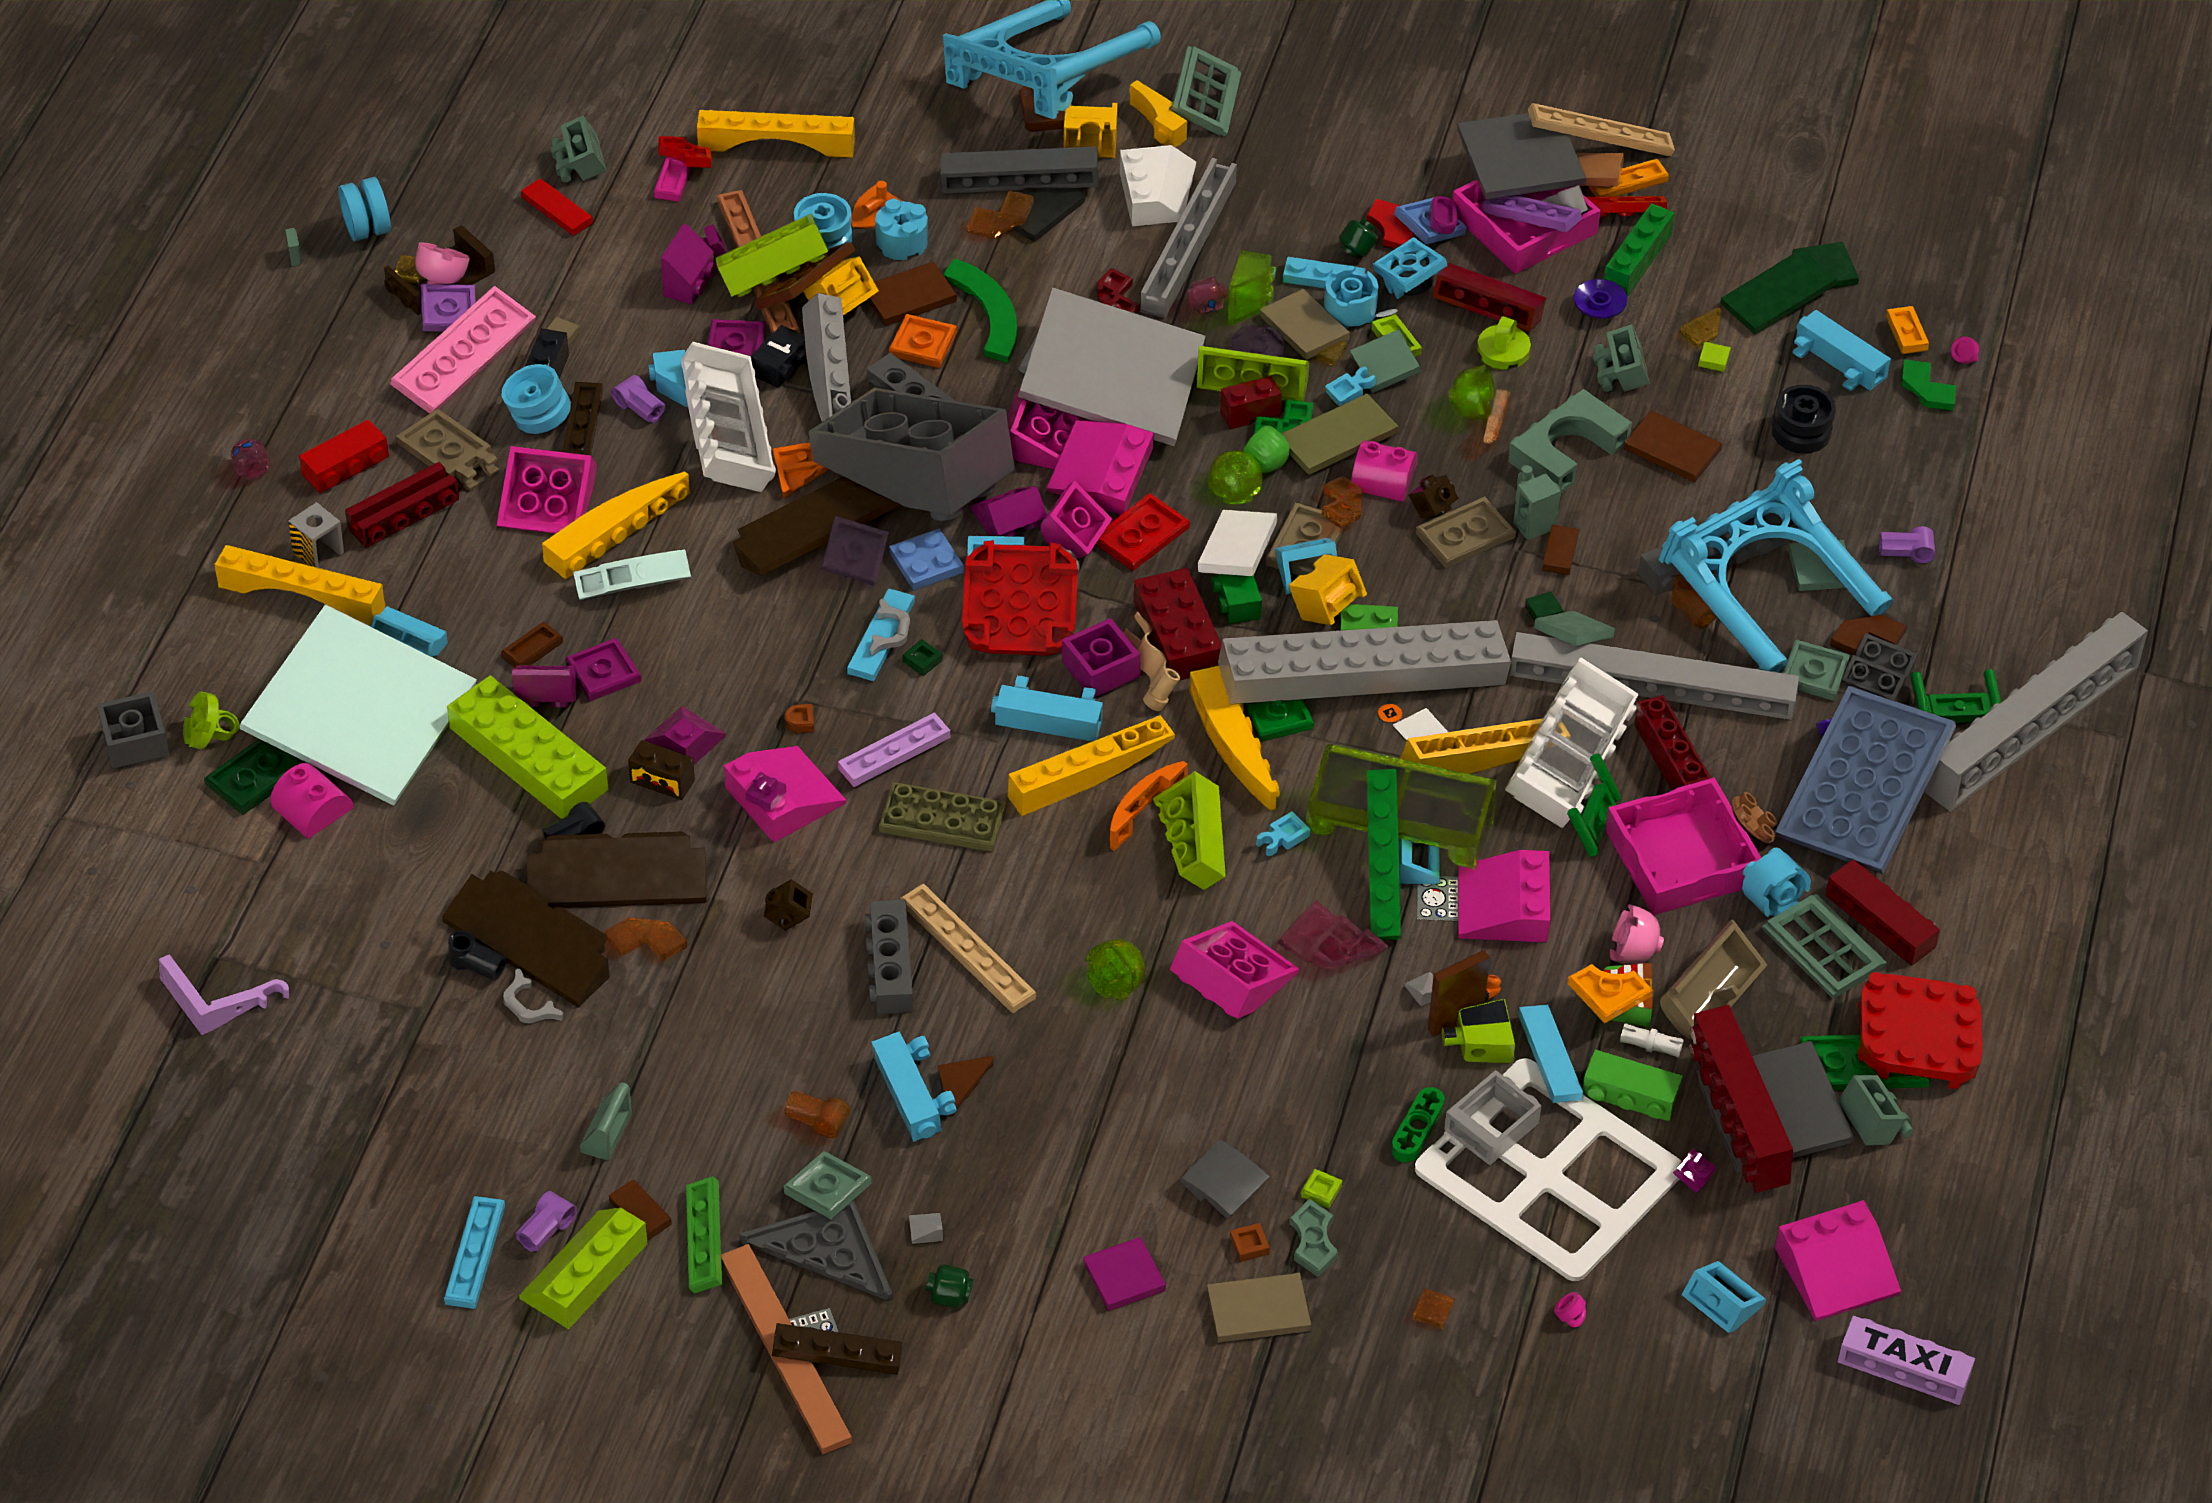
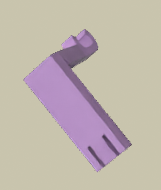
[159,954,289,1035]

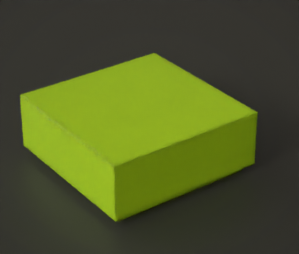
[1698,342,1731,372]
[1301,1169,1343,1209]

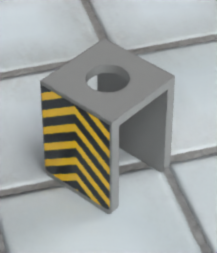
[288,502,344,568]

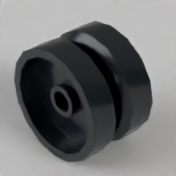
[1772,385,1836,453]

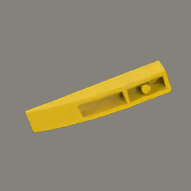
[542,471,690,579]
[1189,666,1280,811]
[1008,715,1175,816]

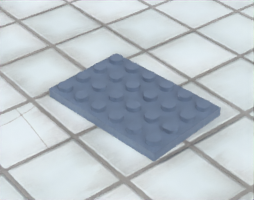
[1775,686,1956,874]

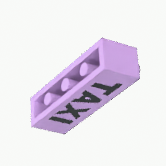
[1838,1315,1975,1405]

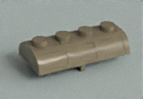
[1660,919,1767,1040]

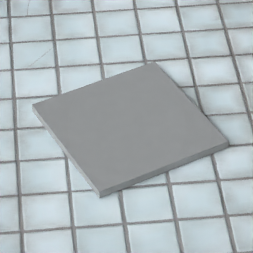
[1018,287,1206,446]

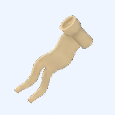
[1123,612,1180,711]

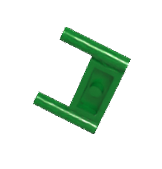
[1910,669,2002,723]
[1567,753,1621,857]

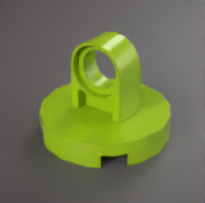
[1477,316,1531,370]
[183,691,240,750]

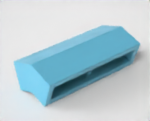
[371,606,448,657]

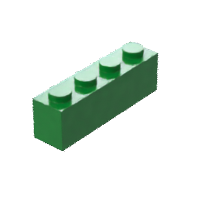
[1604,203,1675,297]

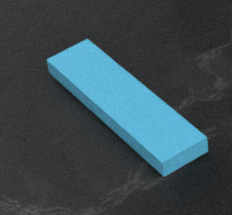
[847,588,915,681]
[1518,1005,1583,1103]
[444,1196,505,1309]

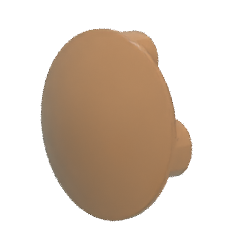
[1732,792,1778,843]

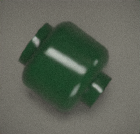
[1339,218,1378,259]
[925,1264,974,1309]

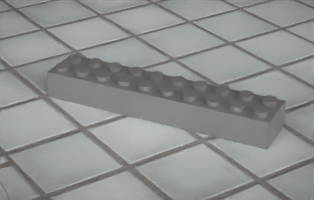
[1925,612,2148,812]
[1218,620,1511,704]

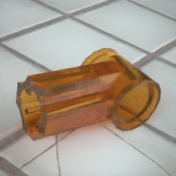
[1671,573,1716,629]
[784,1090,851,1138]

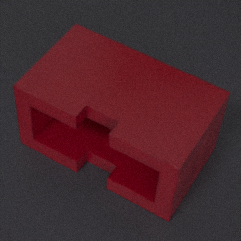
[1220,375,1282,430]

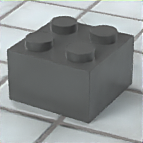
[97,691,170,769]

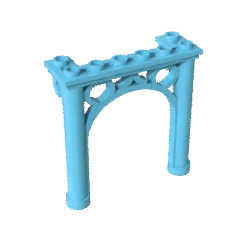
[943,0,1161,119]
[1658,459,1894,673]

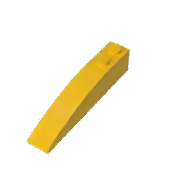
[1399,718,1570,783]

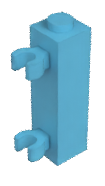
[1792,310,1891,391]
[991,675,1103,741]
[871,1031,957,1142]

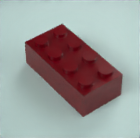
[1133,568,1222,681]

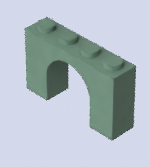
[1508,389,1632,493]

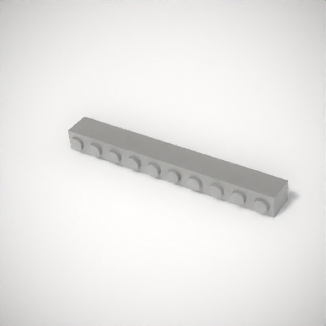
[1509,632,1799,720]

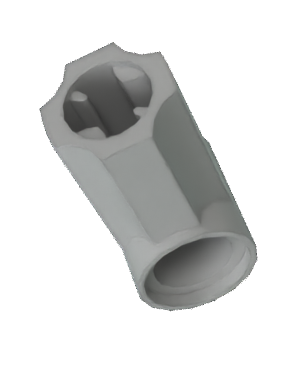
[1542,185,1588,213]

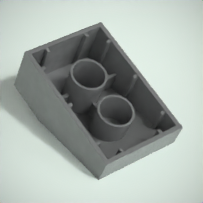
[808,388,1015,521]

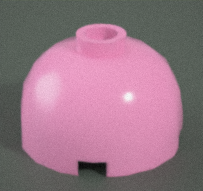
[415,242,470,285]
[1610,904,1664,965]

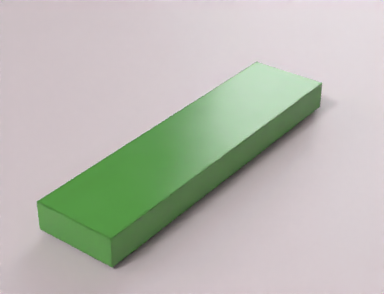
[686,1176,722,1294]

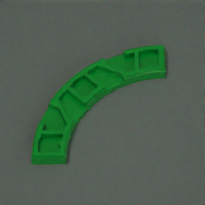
[943,258,1017,363]

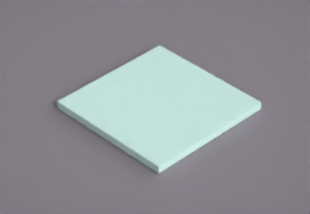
[240,604,477,806]

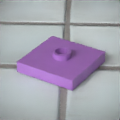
[421,284,476,332]

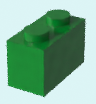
[1211,574,1262,624]

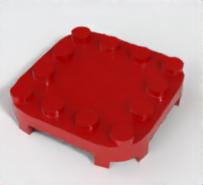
[962,540,1078,656]
[1857,972,1982,1089]

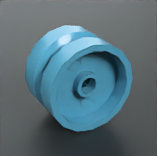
[338,177,391,242]
[794,193,852,249]
[501,364,571,434]

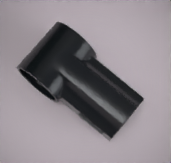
[542,802,605,840]
[448,930,507,980]

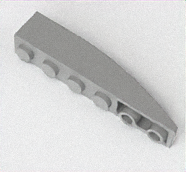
[802,293,851,422]

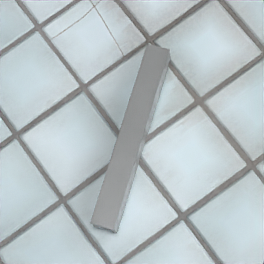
[1140,158,1237,319]

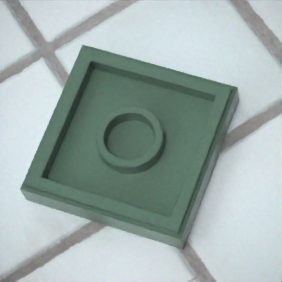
[1350,329,1421,393]
[1788,540,1846,591]
[1534,611,1615,646]
[1783,640,1850,701]
[783,1151,872,1219]

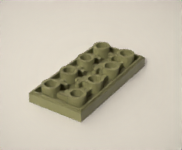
[1282,394,1399,475]
[879,782,1006,852]

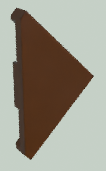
[937,1056,994,1116]

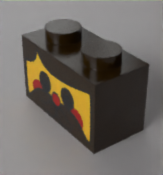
[628,740,695,800]

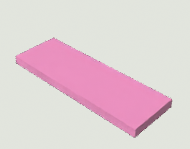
[390,286,536,414]

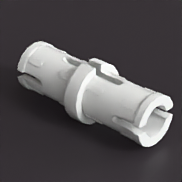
[1620,1023,1684,1058]

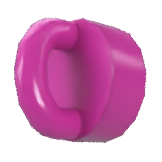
[1951,336,1979,364]
[1554,1292,1586,1328]

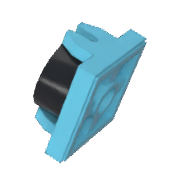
[1373,237,1447,299]

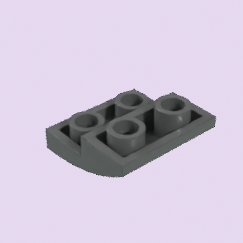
[1842,633,1918,701]
[1179,1139,1270,1219]

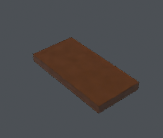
[754,242,855,310]

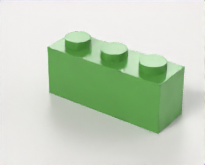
[1582,1050,1683,1121]

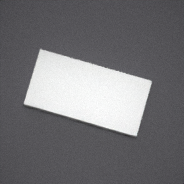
[1198,510,1277,576]

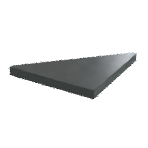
[739,1200,893,1301]

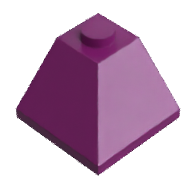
[644,706,725,765]

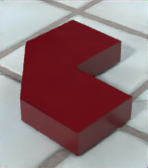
[1096,268,1140,314]

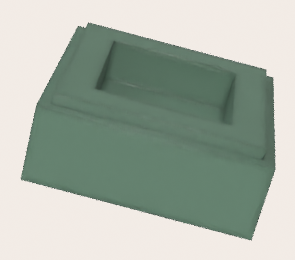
[285,228,302,266]

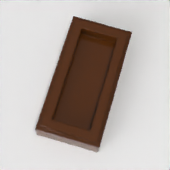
[1542,524,1579,575]
[501,621,563,668]
[609,1179,672,1241]

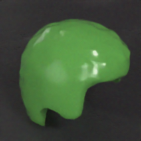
[1244,426,1290,473]

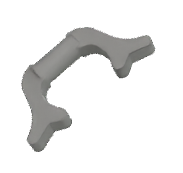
[870,599,910,656]
[503,969,563,1024]

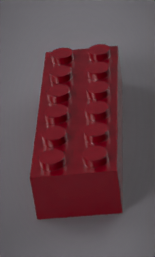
[1689,1004,1793,1193]

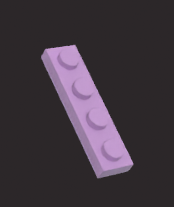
[838,712,951,787]

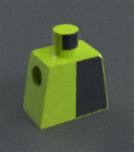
[1442,999,1515,1063]

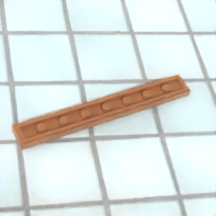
[717,190,800,335]
[721,1244,852,1455]

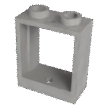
[1444,1070,1542,1165]

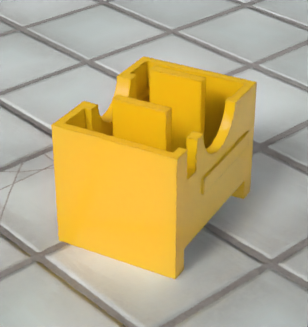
[1064,103,1118,158]
[803,256,879,315]
[1288,554,1367,625]

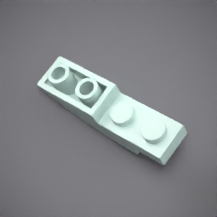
[573,549,691,600]

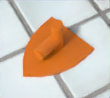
[851,181,901,229]

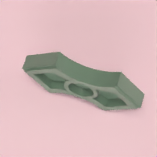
[1289,1199,1338,1277]

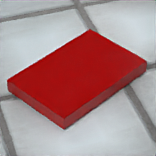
[1095,493,1190,571]

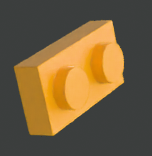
[1886,306,1929,354]

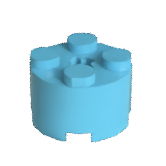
[875,199,928,261]
[1323,266,1378,329]
[1742,848,1811,917]

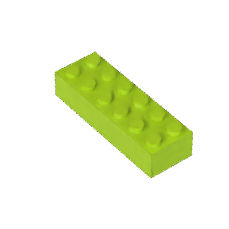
[447,675,608,819]

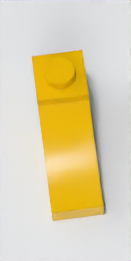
[1130,80,1187,148]

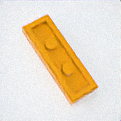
[1588,159,1669,197]

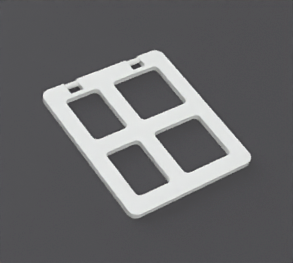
[1415,1058,1681,1281]

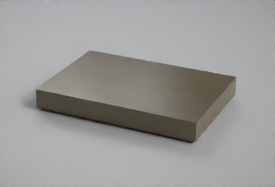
[1260,289,1350,360]
[1415,497,1516,568]
[1266,502,1347,576]
[1207,1273,1311,1343]

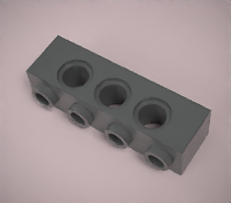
[867,353,955,401]
[865,899,913,1014]

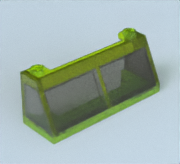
[1306,743,1496,869]

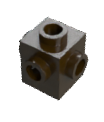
[1408,474,1459,518]
[764,879,813,931]

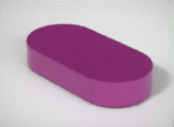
[1429,196,1457,234]

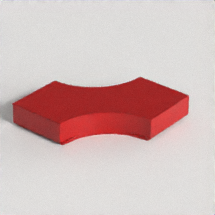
[658,136,712,168]
[1367,199,1416,249]

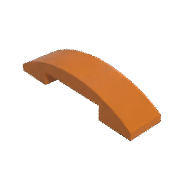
[1110,761,1188,851]

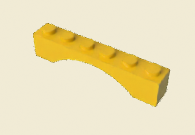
[697,110,855,158]
[214,545,385,626]

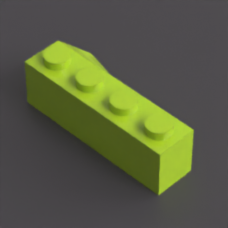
[1153,771,1226,890]

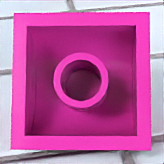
[1350,440,1418,502]
[1041,480,1112,558]
[271,763,354,839]

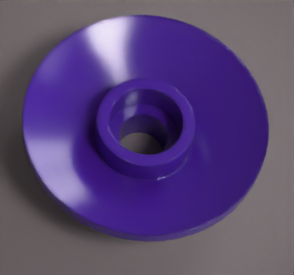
[1574,279,1627,319]

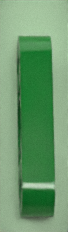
[1391,1087,1445,1163]

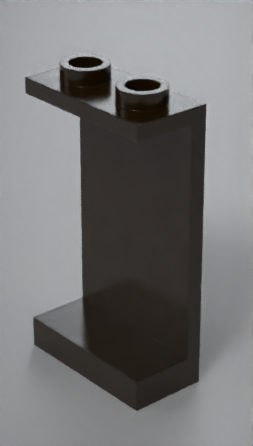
[384,225,495,315]

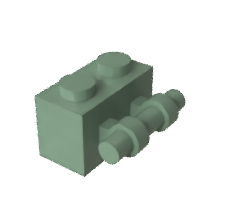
[551,115,606,183]
[1593,324,1650,392]
[1513,465,1561,540]
[1838,1075,1914,1145]

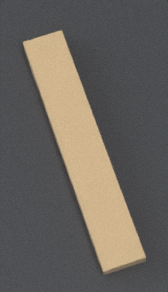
[1528,103,1675,157]
[900,883,1036,1013]

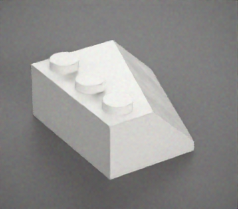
[1120,145,1196,226]

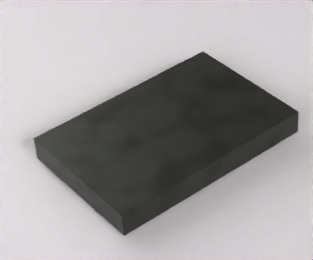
[995,187,1085,242]

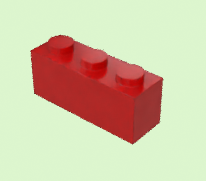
[299,419,389,493]

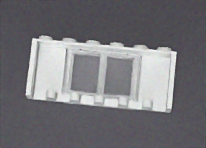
[681,342,776,492]
[1505,657,1638,829]

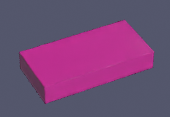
[654,156,692,202]

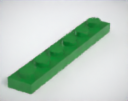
[1367,769,1402,941]

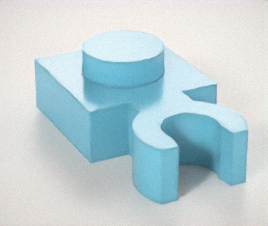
[1325,366,1376,406]
[1256,811,1311,856]

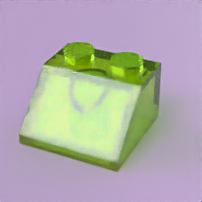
[1228,250,1276,325]

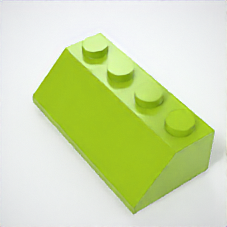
[715,214,828,297]
[1197,346,1309,402]
[519,1208,648,1329]

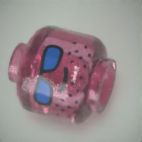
[1187,277,1228,314]
[230,438,270,479]

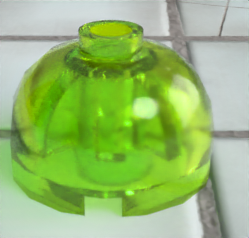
[1449,365,1495,420]
[1208,450,1263,504]
[1085,939,1146,1000]

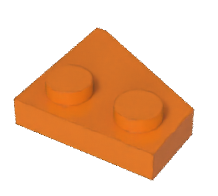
[772,442,830,498]

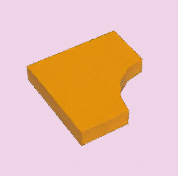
[1567,964,1653,1023]

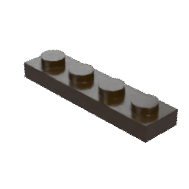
[562,382,603,456]
[772,1323,903,1375]

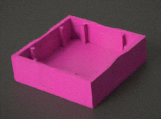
[1452,180,1601,274]
[1605,777,1761,916]

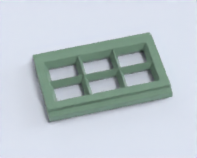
[1171,46,1241,136]
[1762,894,1887,998]

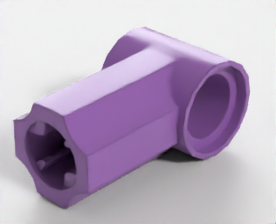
[611,375,665,423]
[1879,526,1936,564]
[516,1191,577,1252]

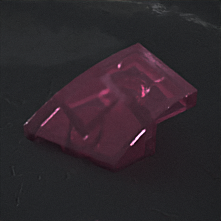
[1278,900,1388,970]

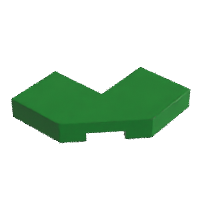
[1901,359,1956,411]
[1254,400,1313,434]

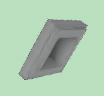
[1405,972,1433,1006]
[909,1213,943,1244]

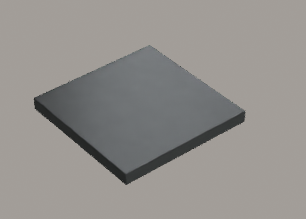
[1457,113,1586,199]
[1696,1041,1854,1173]

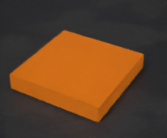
[889,314,957,368]

